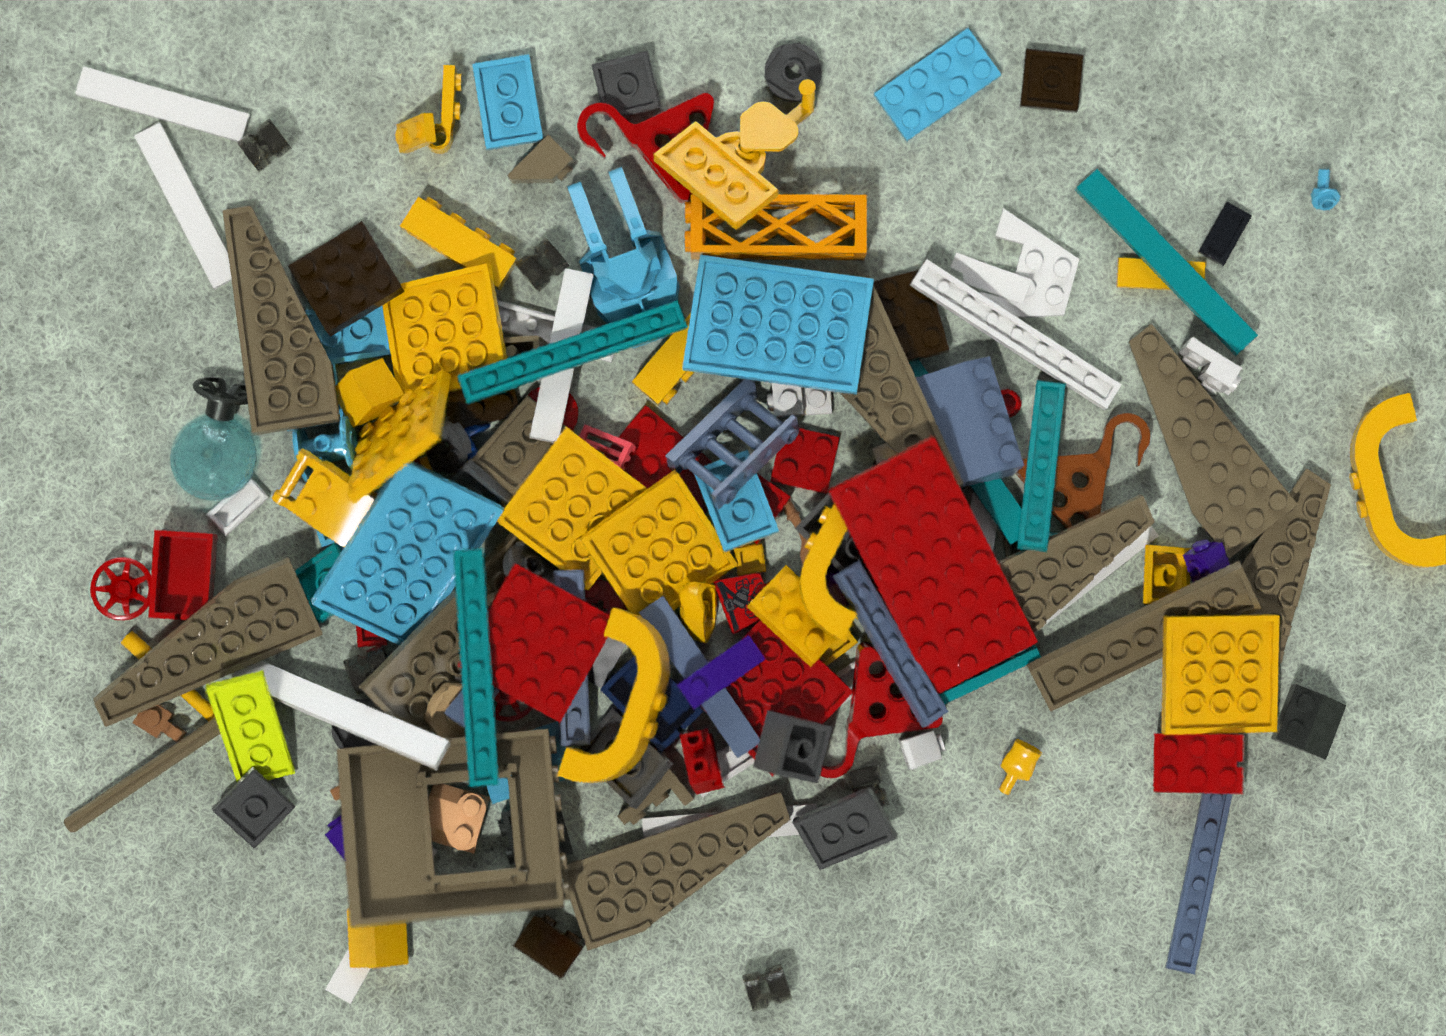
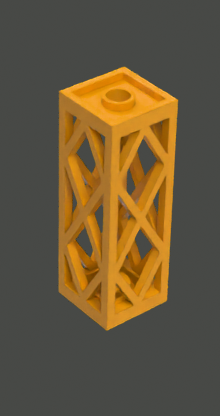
[685,194,867,260]

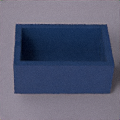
[600,655,703,752]

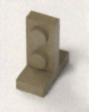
[617,768,694,825]

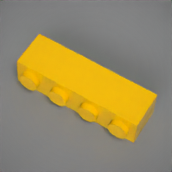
[400,197,518,290]
[632,313,695,406]

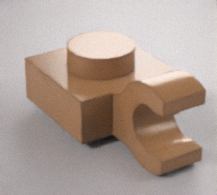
[132,704,187,742]

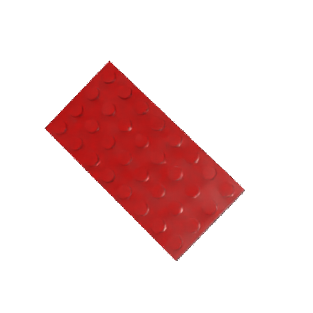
[828,435,1038,694]

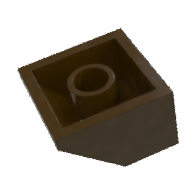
[513,913,584,980]

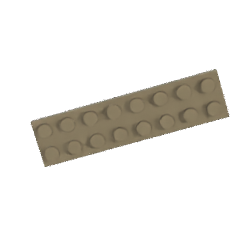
[1027,561,1262,711]

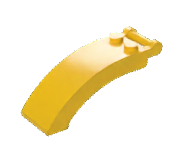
[271,449,378,547]

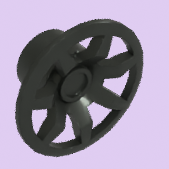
[193,377,248,421]

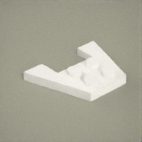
[980,208,1079,318]

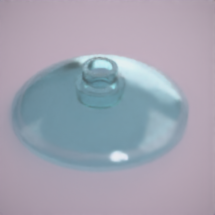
[170,415,257,501]

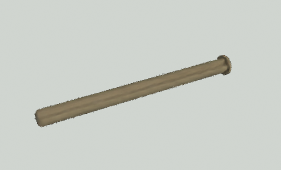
[63,717,221,832]

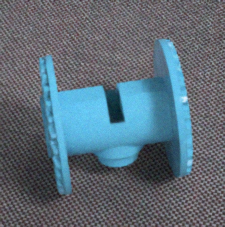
[292,416,358,482]

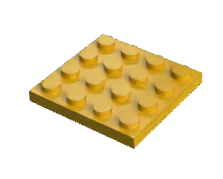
[382,263,507,402]
[346,369,451,504]
[497,427,648,591]
[579,470,738,617]
[1161,614,1279,735]

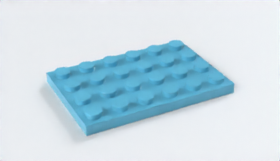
[682,255,874,395]
[311,461,504,645]

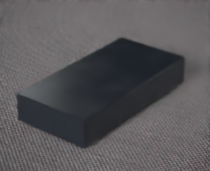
[1198,202,1252,267]

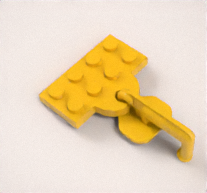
[654,79,816,230]

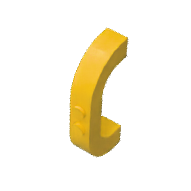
[1349,393,1446,568]
[800,504,857,641]
[557,608,670,783]

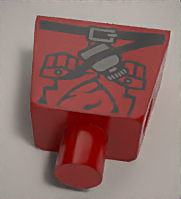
[713,573,769,634]

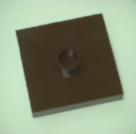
[1020,49,1084,113]

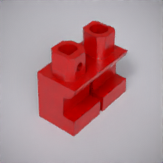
[679,728,725,795]

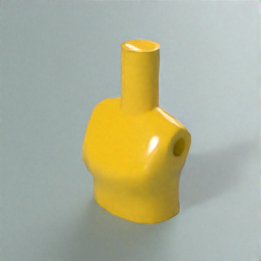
[999,739,1042,795]

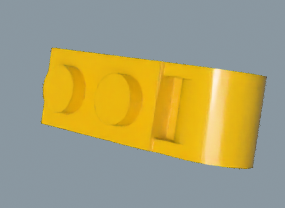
[427,65,462,154]

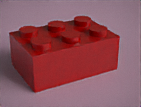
[148,530,218,620]
[1153,733,1245,794]

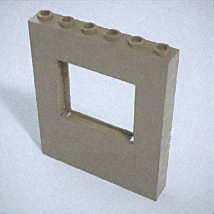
[336,729,570,928]

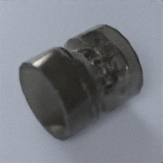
[237,118,292,173]
[515,237,570,292]
[343,644,388,695]
[843,765,889,807]
[742,963,792,1012]

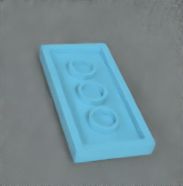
[874,28,1002,142]

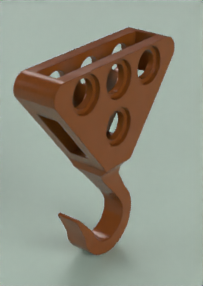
[1015,413,1150,529]

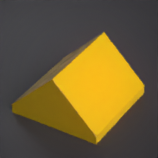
[1143,545,1191,605]
[347,909,409,968]

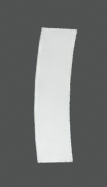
[950,252,1032,304]

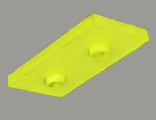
[206,670,295,782]

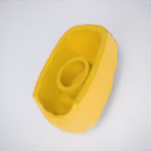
[679,582,717,643]

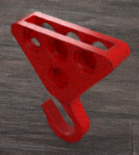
[577,93,714,204]
[820,642,943,778]

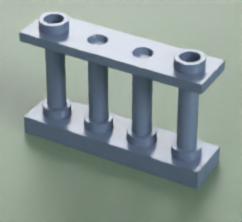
[665,379,800,510]

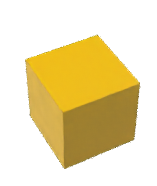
[336,358,404,428]

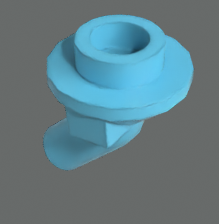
[1311,169,1340,210]

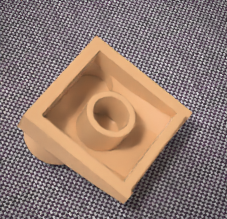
[428,784,490,853]

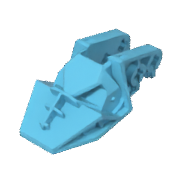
[567,167,680,349]

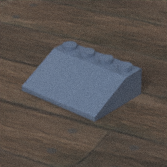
[916,356,1024,487]

